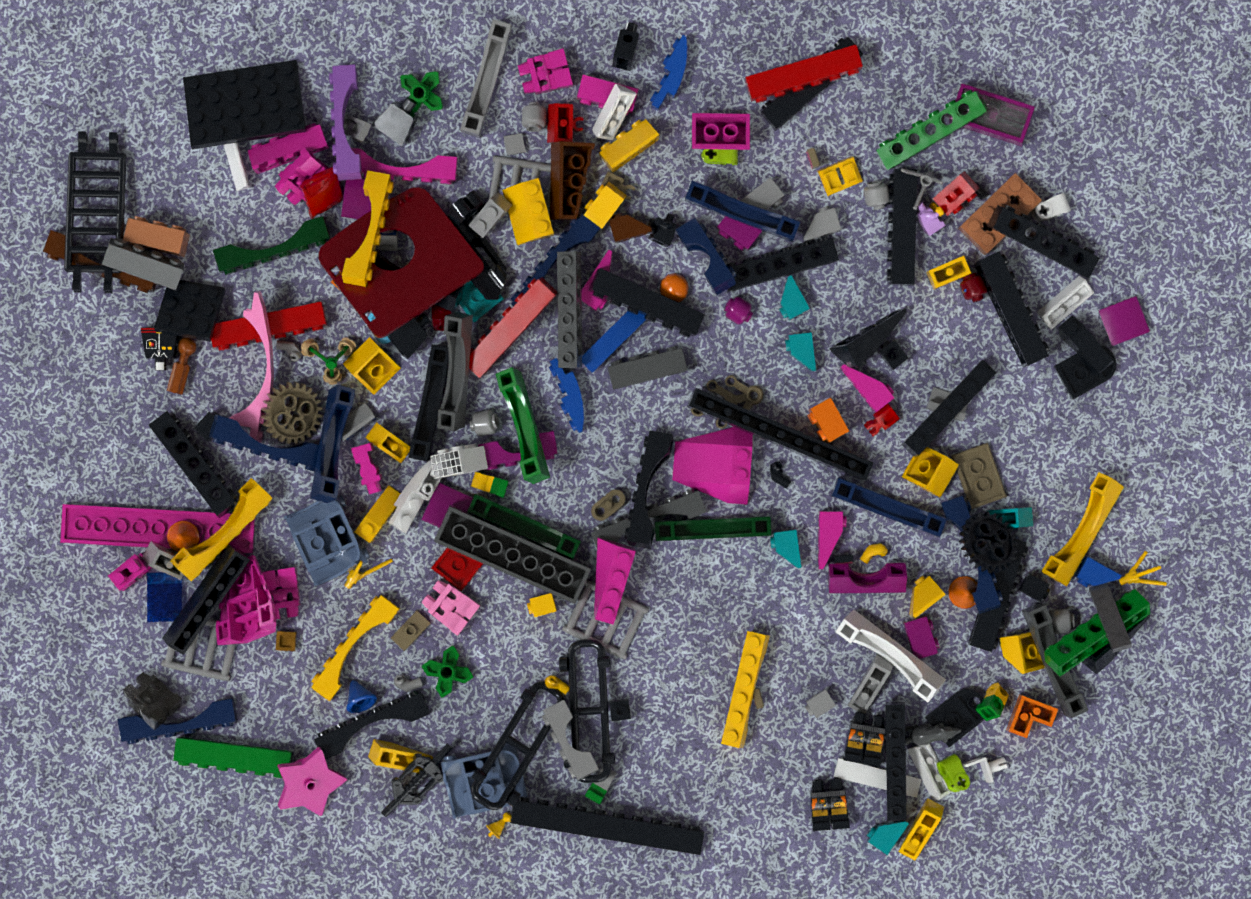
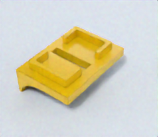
[817,156,863,196]

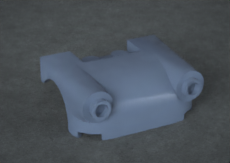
[283,495,370,587]
[441,743,528,819]

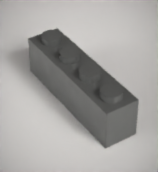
[102,238,185,290]
[607,346,688,390]

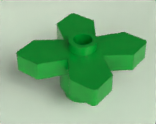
[400,71,443,113]
[422,646,474,698]

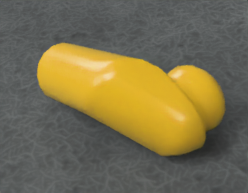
[859,543,888,564]
[545,675,569,695]

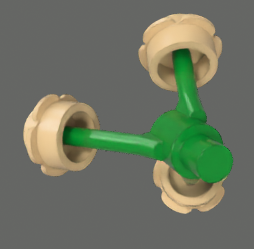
[301,337,357,385]

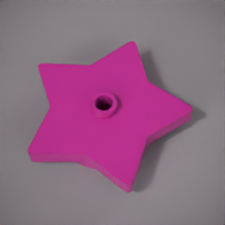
[277,747,347,816]

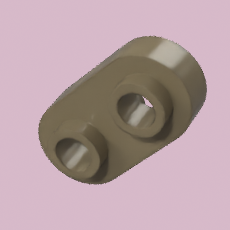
[591,489,625,521]

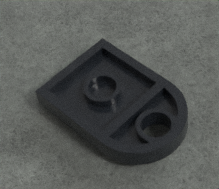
[1053,346,1116,400]
[925,689,984,747]

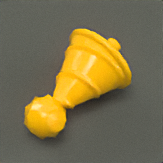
[486,812,511,839]

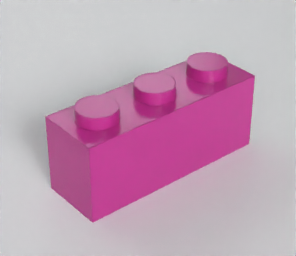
[577,75,638,115]

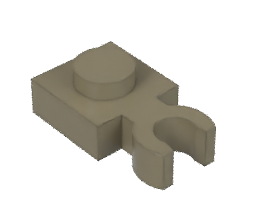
[601,171,635,200]

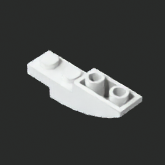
[389,459,441,533]

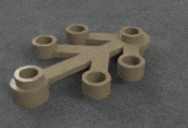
[691,375,764,429]

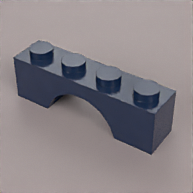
[675,218,736,296]

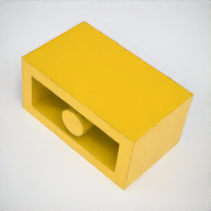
[584,182,627,229]
[926,256,971,290]

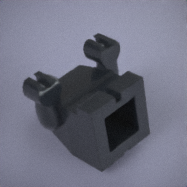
[648,213,676,247]

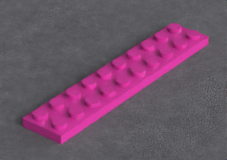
[60,504,255,553]

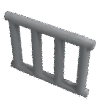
[488,156,554,222]
[562,580,649,660]
[161,611,236,681]

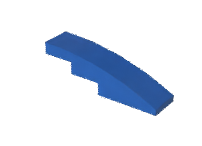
[582,311,646,373]

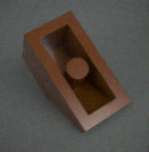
[609,213,652,244]

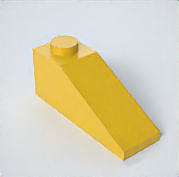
[354,485,401,543]
[368,739,433,773]
[898,798,944,860]

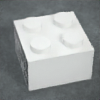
[430,444,488,479]

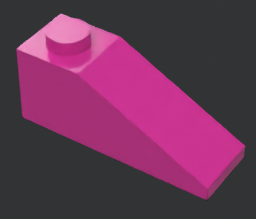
[582,250,612,311]
[840,364,894,413]
[818,512,846,569]

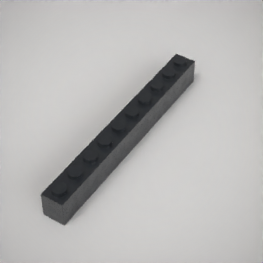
[687,388,873,481]
[510,796,704,855]

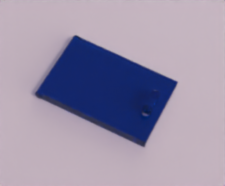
[146,572,182,623]

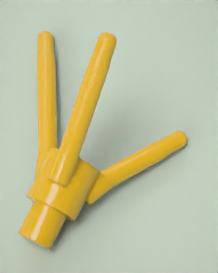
[1118,551,1167,586]
[344,559,393,589]

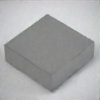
[503,133,526,156]

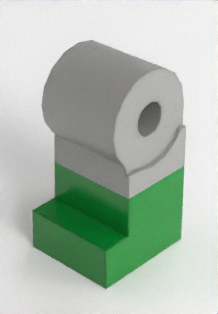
[585,766,617,805]

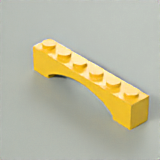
[342,170,394,287]
[1041,472,1124,587]
[170,478,272,582]
[311,595,400,701]
[721,631,770,748]

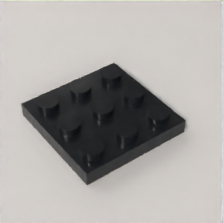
[154,280,226,342]

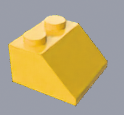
[343,337,401,395]
[902,447,959,498]

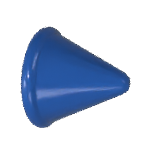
[346,680,377,713]

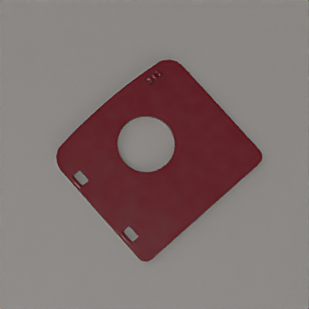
[318,187,484,338]

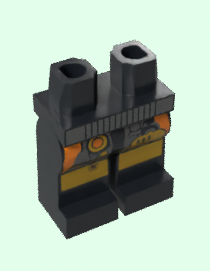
[843,711,886,767]
[810,778,850,831]

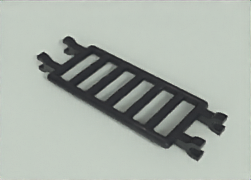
[64,131,126,294]

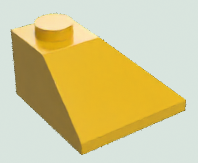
[909,575,946,618]
[1000,632,1045,674]

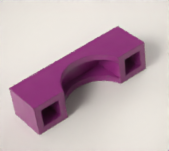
[478,431,558,470]
[828,563,907,593]

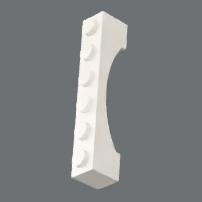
[836,610,946,702]

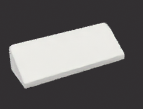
[592,84,637,140]
[224,143,250,191]
[1037,276,1094,330]
[908,744,951,801]

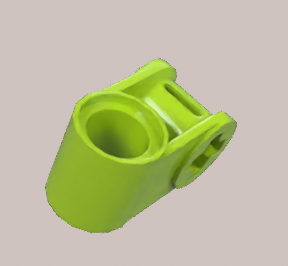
[701,149,738,165]
[936,754,970,793]

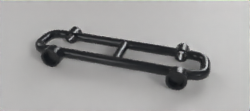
[559,639,615,783]
[471,682,565,810]

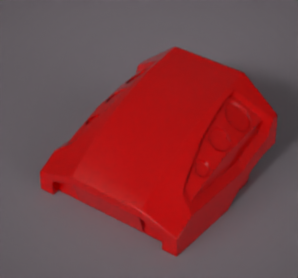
[300,167,343,219]

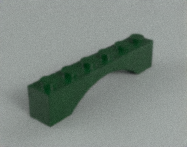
[213,216,331,275]
[468,494,581,559]
[655,516,771,541]

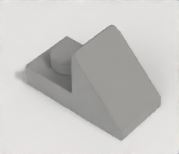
[344,114,371,143]

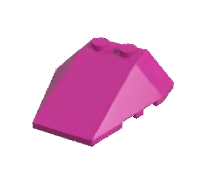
[672,427,753,505]
[216,555,276,645]

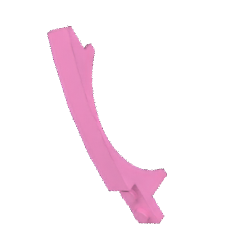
[229,291,274,443]

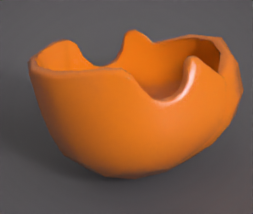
[660,273,689,303]

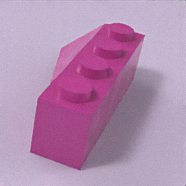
[248,123,329,174]
[594,537,636,625]

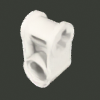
[1032,193,1071,222]

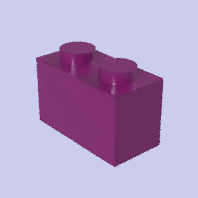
[717,217,762,251]
[903,616,940,659]

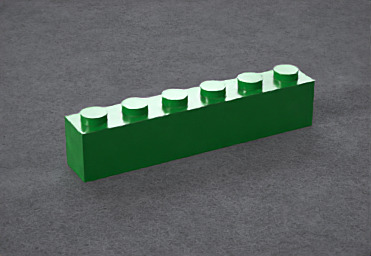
[173,737,293,778]

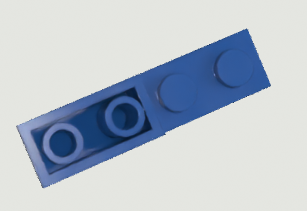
[650,35,687,111]
[549,358,584,433]

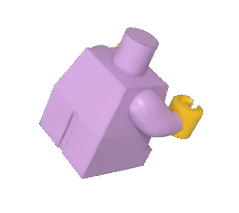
[916,202,946,236]

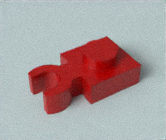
[864,404,900,437]

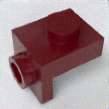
[432,305,452,331]

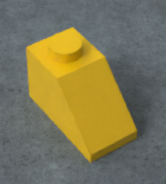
[365,422,410,463]

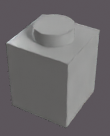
[805,689,836,718]

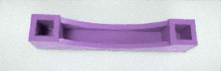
[329,65,362,181]

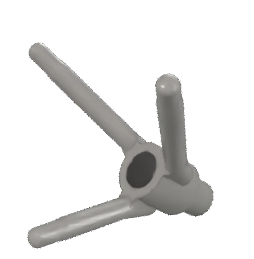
[901,168,943,210]

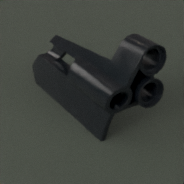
[447,190,507,300]

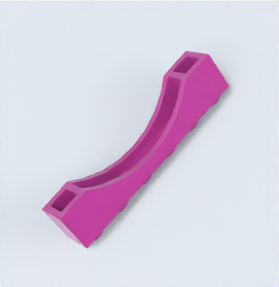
[351,148,458,185]

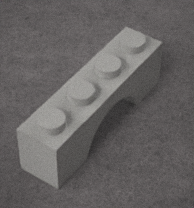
[541,700,599,781]

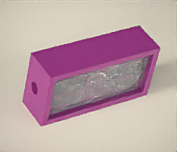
[949,83,1035,147]

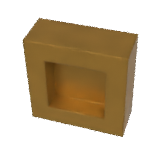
[275,631,297,652]

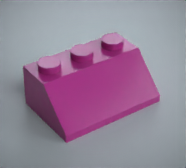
[692,113,750,150]

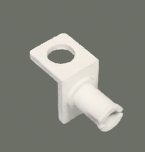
[962,757,1007,783]

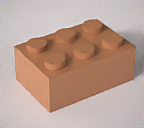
[123,216,190,257]

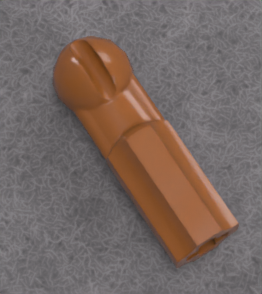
[166,337,196,395]

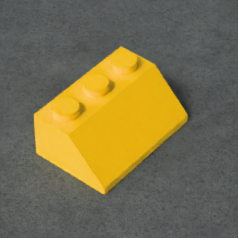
[599,119,659,173]
[502,178,554,246]

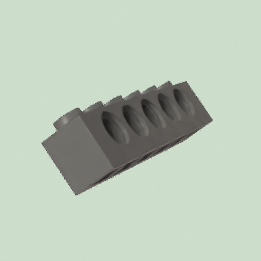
[557,251,582,368]

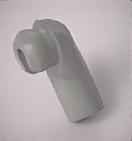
[276,340,301,362]
[394,675,423,692]

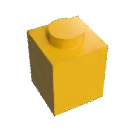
[527,593,557,617]

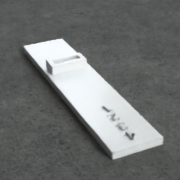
[833,758,922,798]

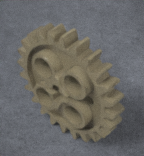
[261,381,323,444]

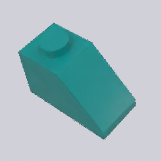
[779,275,810,321]
[785,332,816,372]
[987,507,1033,528]
[770,530,802,568]
[866,820,909,855]

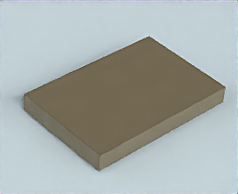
[951,443,1007,509]

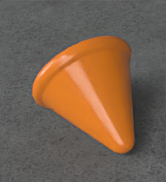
[167,521,200,552]
[948,576,978,609]

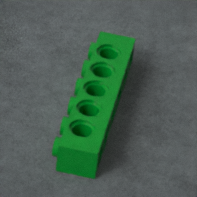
[876,90,989,170]
[1044,589,1150,677]

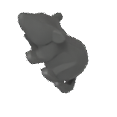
[905,723,961,745]

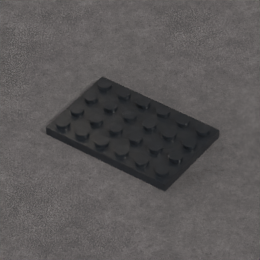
[183,60,306,150]

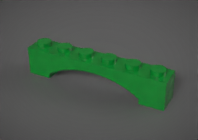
[495,367,551,484]

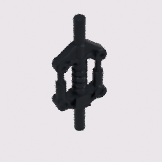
[381,743,453,817]

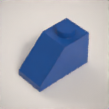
[1074,557,1122,587]

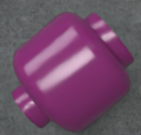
[724,296,753,325]

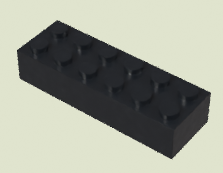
[974,251,1050,368]

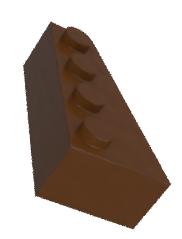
[550,141,595,220]

